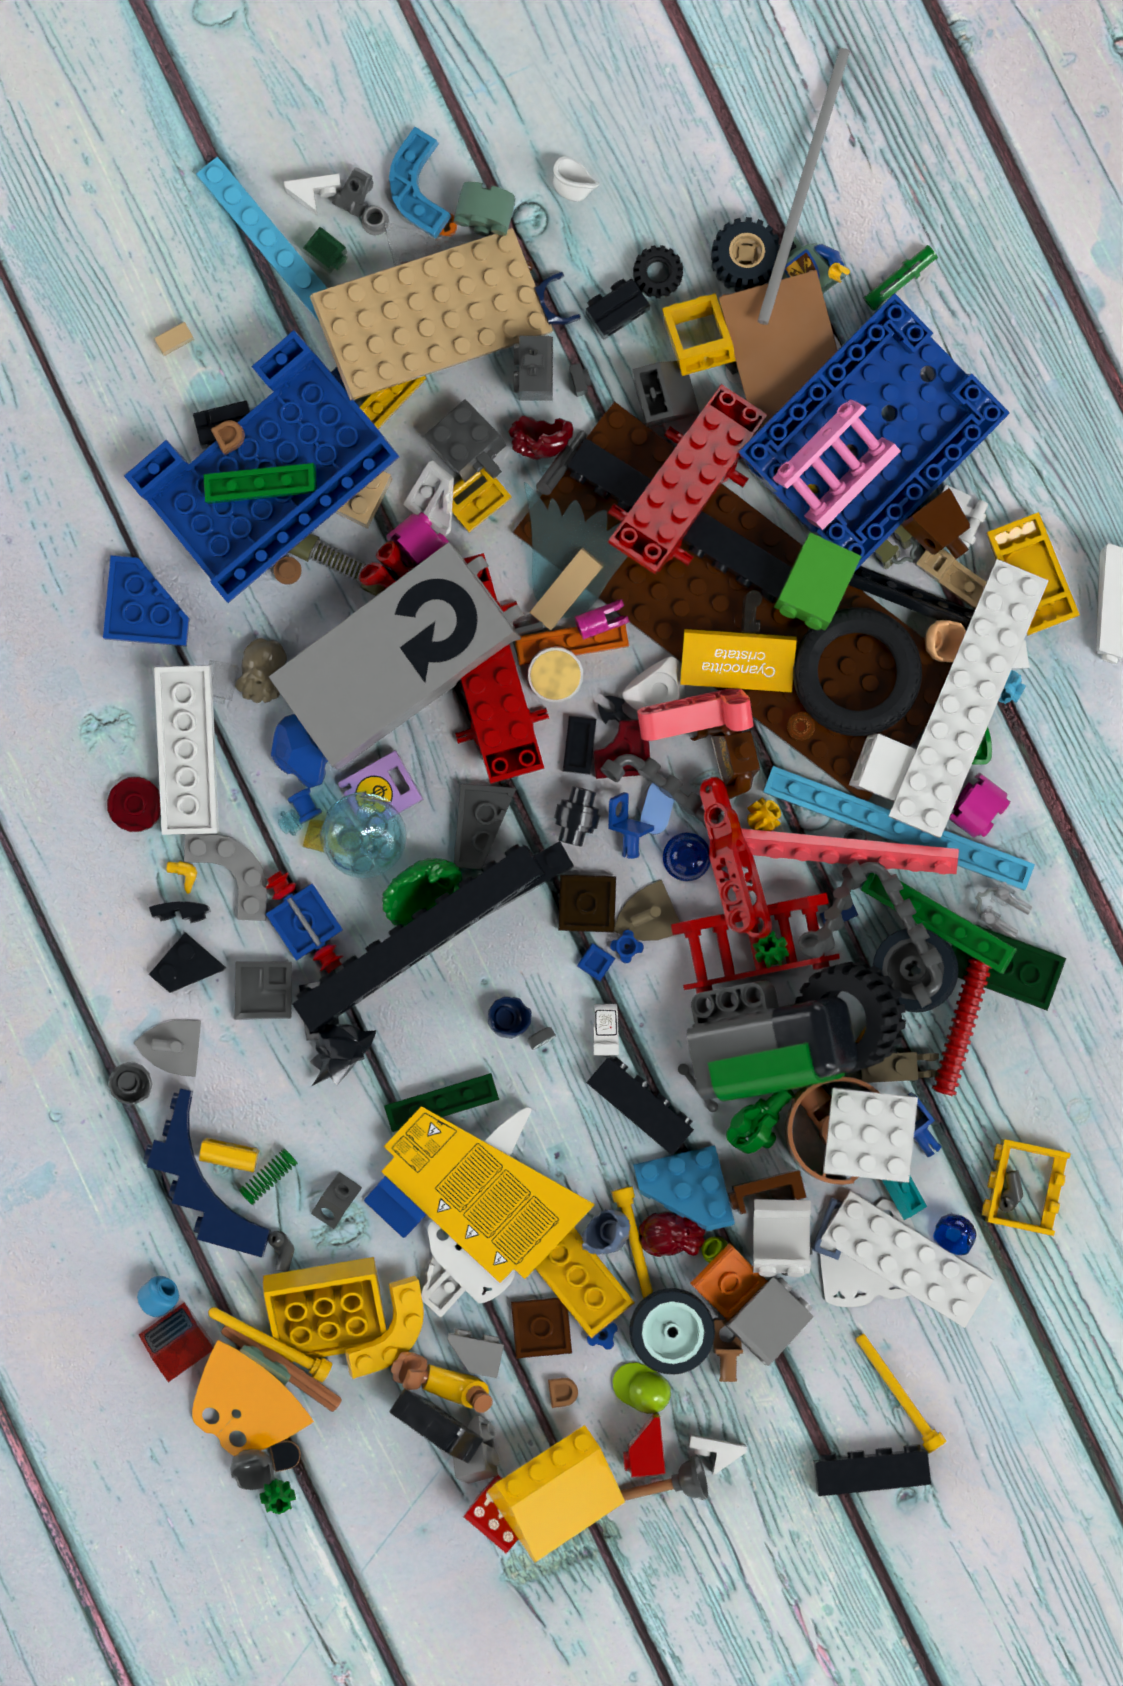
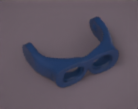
[534,272,581,325]

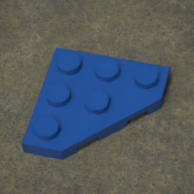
[103,555,190,647]

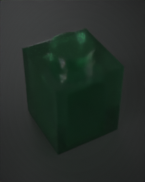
[303,227,348,274]

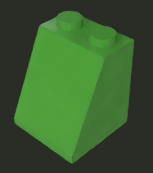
[774,532,861,631]

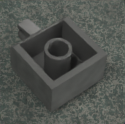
[514,336,553,401]
[424,399,506,482]

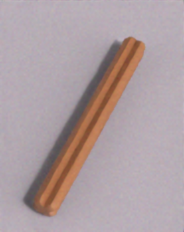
[221,1325,342,1412]

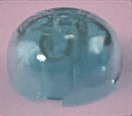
[320,792,406,879]

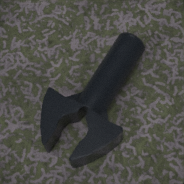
[598,696,632,724]

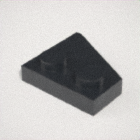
[148,932,227,993]

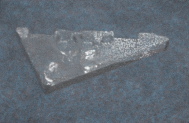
[384,223,466,267]

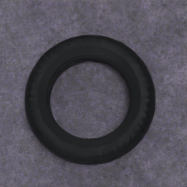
[793,608,922,736]

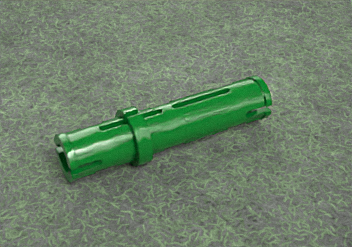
[863,245,938,311]

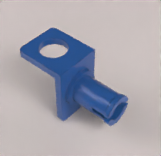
[608,792,654,859]
[908,1092,942,1157]

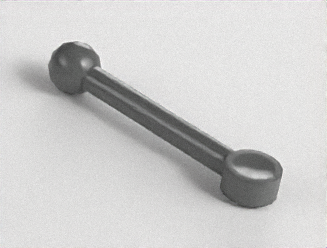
[678,1064,718,1112]

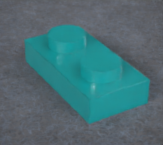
[882,1176,927,1220]

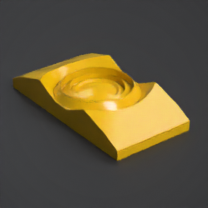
[987,512,1080,636]

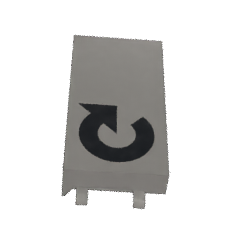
[269,542,524,770]

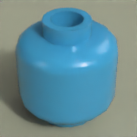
[137,1276,179,1317]

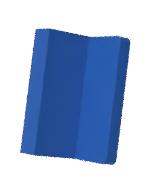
[364,1176,427,1238]

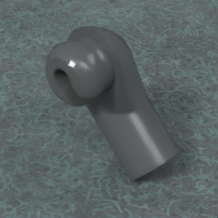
[998,1170,1023,1212]

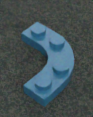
[389,127,452,239]

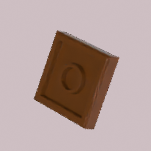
[511,1298,572,1359]

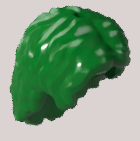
[382,858,462,926]

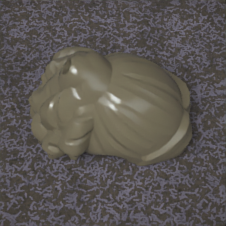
[235,638,287,703]

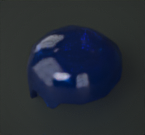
[933,1213,977,1255]

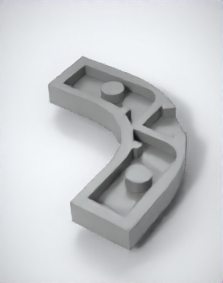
[184,834,267,921]

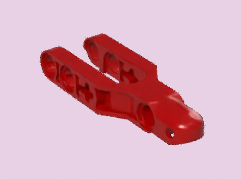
[700,777,772,939]

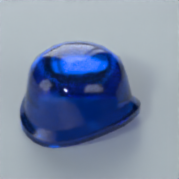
[663,832,711,881]

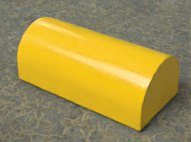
[199,1138,260,1173]

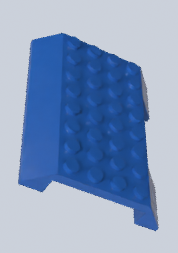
[124,330,399,603]

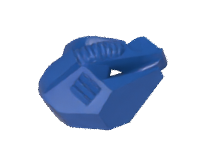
[271,714,328,788]

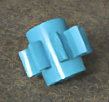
[998,670,1026,704]

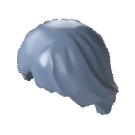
[582,1209,630,1255]

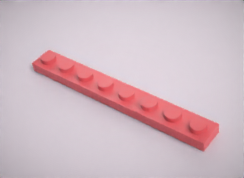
[741,829,959,874]

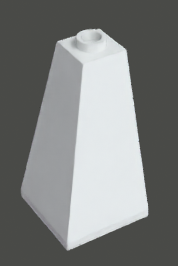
[1096,543,1123,664]

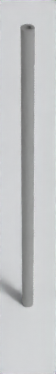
[757,48,850,325]

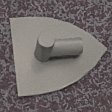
[134,1020,201,1077]

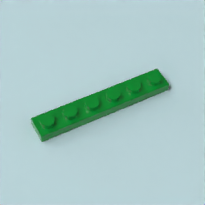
[861,873,1017,974]

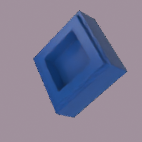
[577,943,616,982]

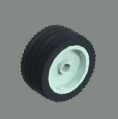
[629,1288,715,1375]

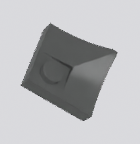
[235,961,292,1020]

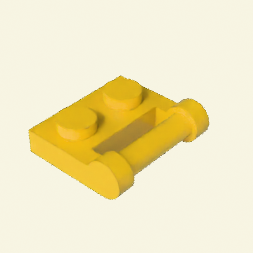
[452,469,512,533]

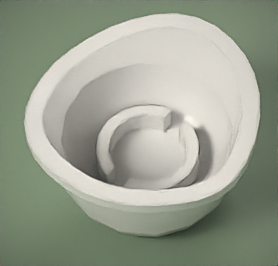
[552,156,599,201]

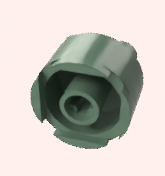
[453,182,516,236]

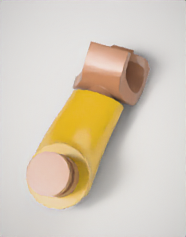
[391,1352,492,1413]

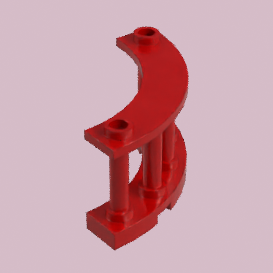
[671,893,840,994]

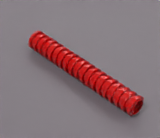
[932,937,998,1096]

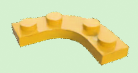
[345,1276,424,1379]

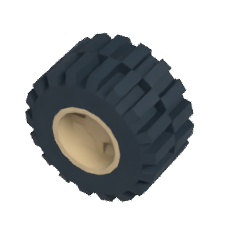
[711,217,780,292]

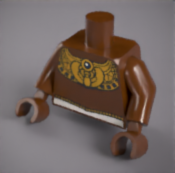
[690,725,760,799]

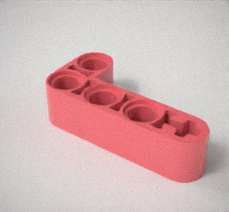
[637,688,754,741]

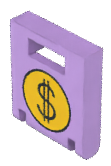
[338,751,424,832]

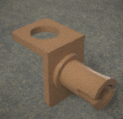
[713,1320,743,1382]

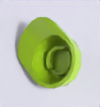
[612,1362,671,1414]

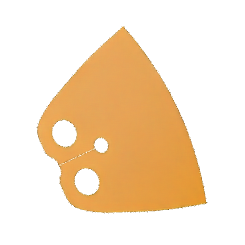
[192,1340,314,1456]

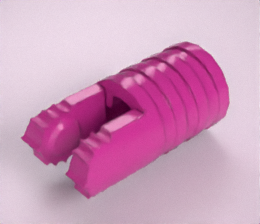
[574,599,629,640]

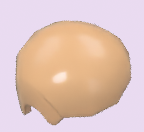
[925,620,966,663]

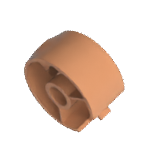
[785,1077,880,1185]

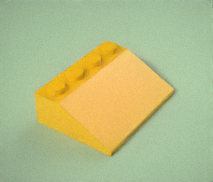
[263,1257,387,1362]
[487,1425,625,1563]

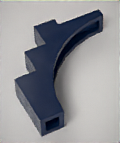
[144,1088,271,1258]

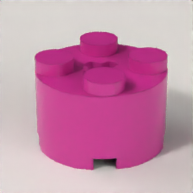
[386,512,449,568]
[949,773,1011,838]

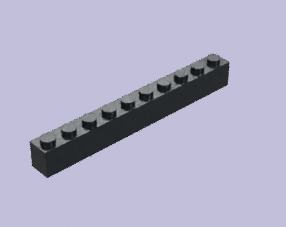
[568,438,796,619]
[292,844,546,1032]

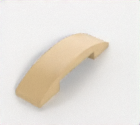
[916,549,987,609]

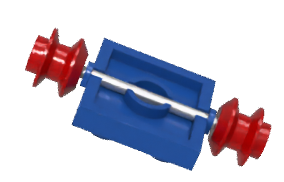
[265,871,344,973]

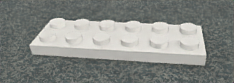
[154,665,219,835]
[821,1191,994,1328]

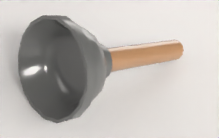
[620,1455,708,1501]

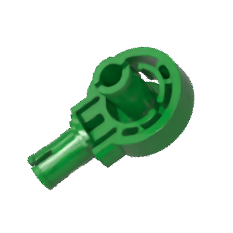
[726,1089,795,1154]

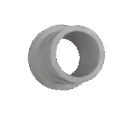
[361,206,389,235]

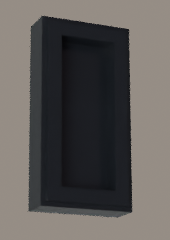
[563,716,597,775]

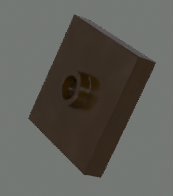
[558,874,616,933]

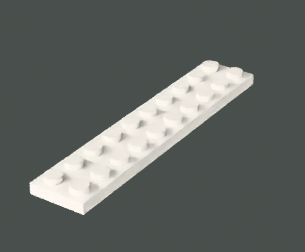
[888,559,1049,838]

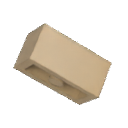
[154,322,194,356]

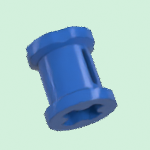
[287,788,322,824]

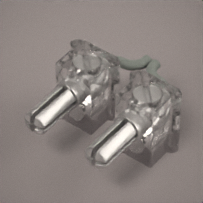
[975,882,1033,939]

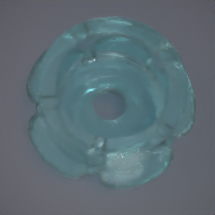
[278,809,303,836]

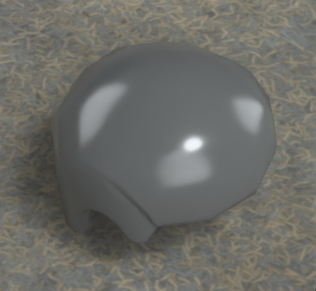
[108,1062,152,1105]
[230,1449,274,1490]

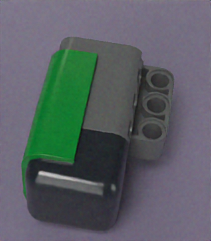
[687,980,858,1102]

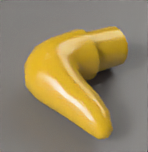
[167,861,197,894]

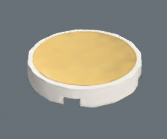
[528,646,583,702]

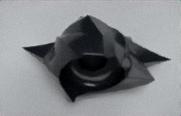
[310,1024,376,1086]

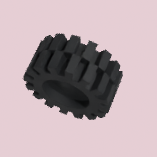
[633,245,683,299]

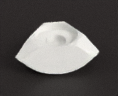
[623,657,686,711]

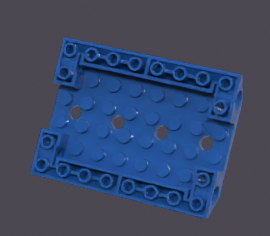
[738,293,1010,571]

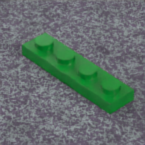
[204,463,317,504]

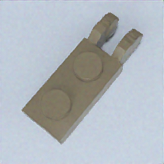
[861,1052,939,1083]

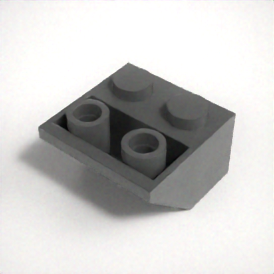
[632,361,700,427]

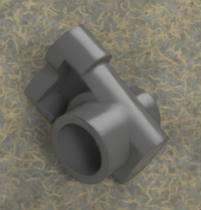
[332,168,373,217]

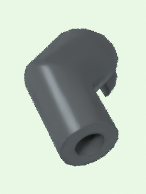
[268,1231,295,1272]

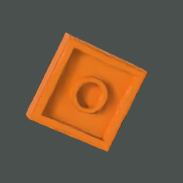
[690,1243,767,1321]

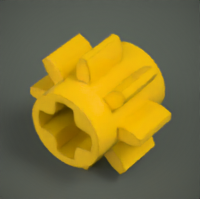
[747,798,781,831]

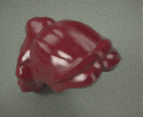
[508,416,573,460]
[639,1212,706,1257]

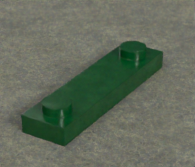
[384,1073,499,1132]

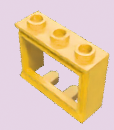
[982,1139,1071,1236]

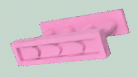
[772,399,900,530]

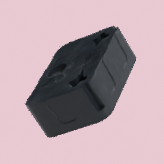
[389,1388,484,1463]

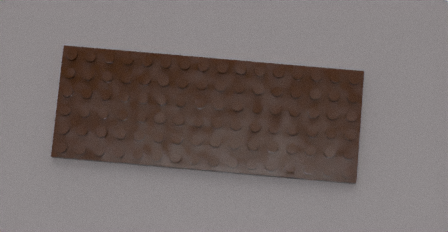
[513,401,953,801]

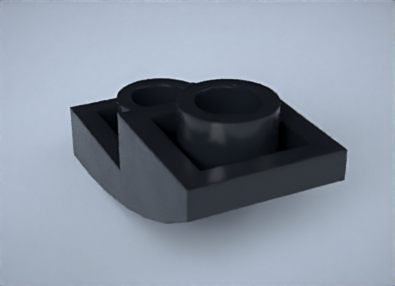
[149,902,211,924]

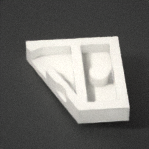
[403,460,454,536]
[421,1239,465,1318]

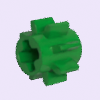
[753,931,789,968]
[259,1479,296,1515]

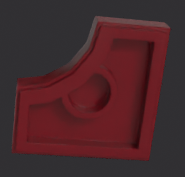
[594,719,650,779]

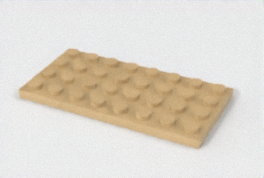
[310,228,553,401]

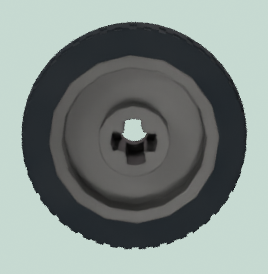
[872,928,958,1012]

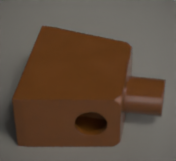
[901,488,970,560]

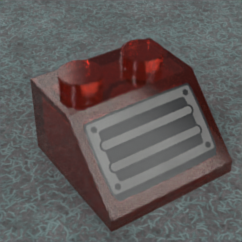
[139,1302,215,1382]

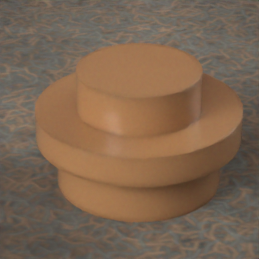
[274,557,302,585]

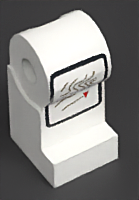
[594,1004,619,1056]

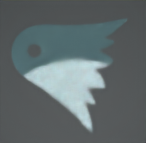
[524,482,628,618]

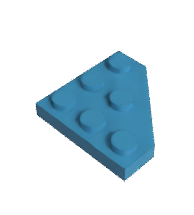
[633,1145,735,1231]

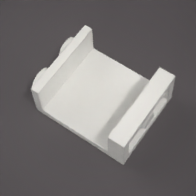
[753,1199,811,1277]

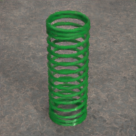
[239,1148,298,1205]

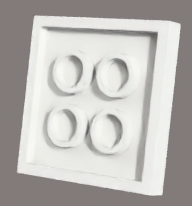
[823,1088,918,1182]

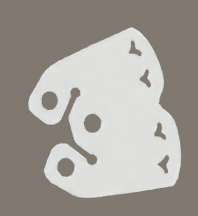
[820,1199,915,1307]
[428,1221,515,1303]

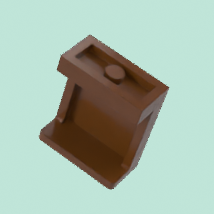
[728,1169,807,1214]

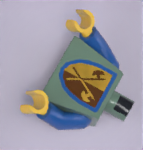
[782,236,850,294]

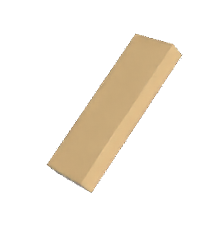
[529,548,604,630]

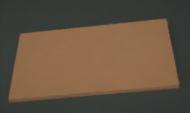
[719,270,856,451]

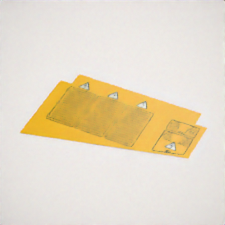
[381,1107,595,1283]

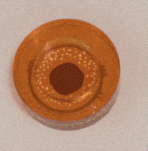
[787,712,815,741]

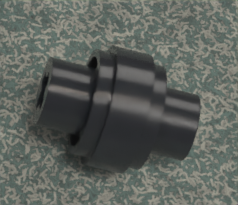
[554,786,601,847]

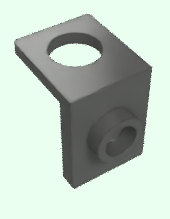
[509,620,544,666]
[311,1172,362,1229]

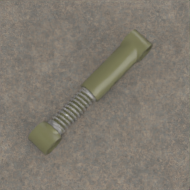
[288,533,397,596]

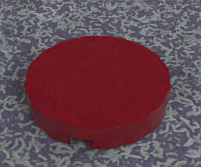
[107,777,161,832]

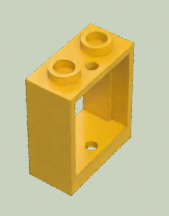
[662,293,736,376]

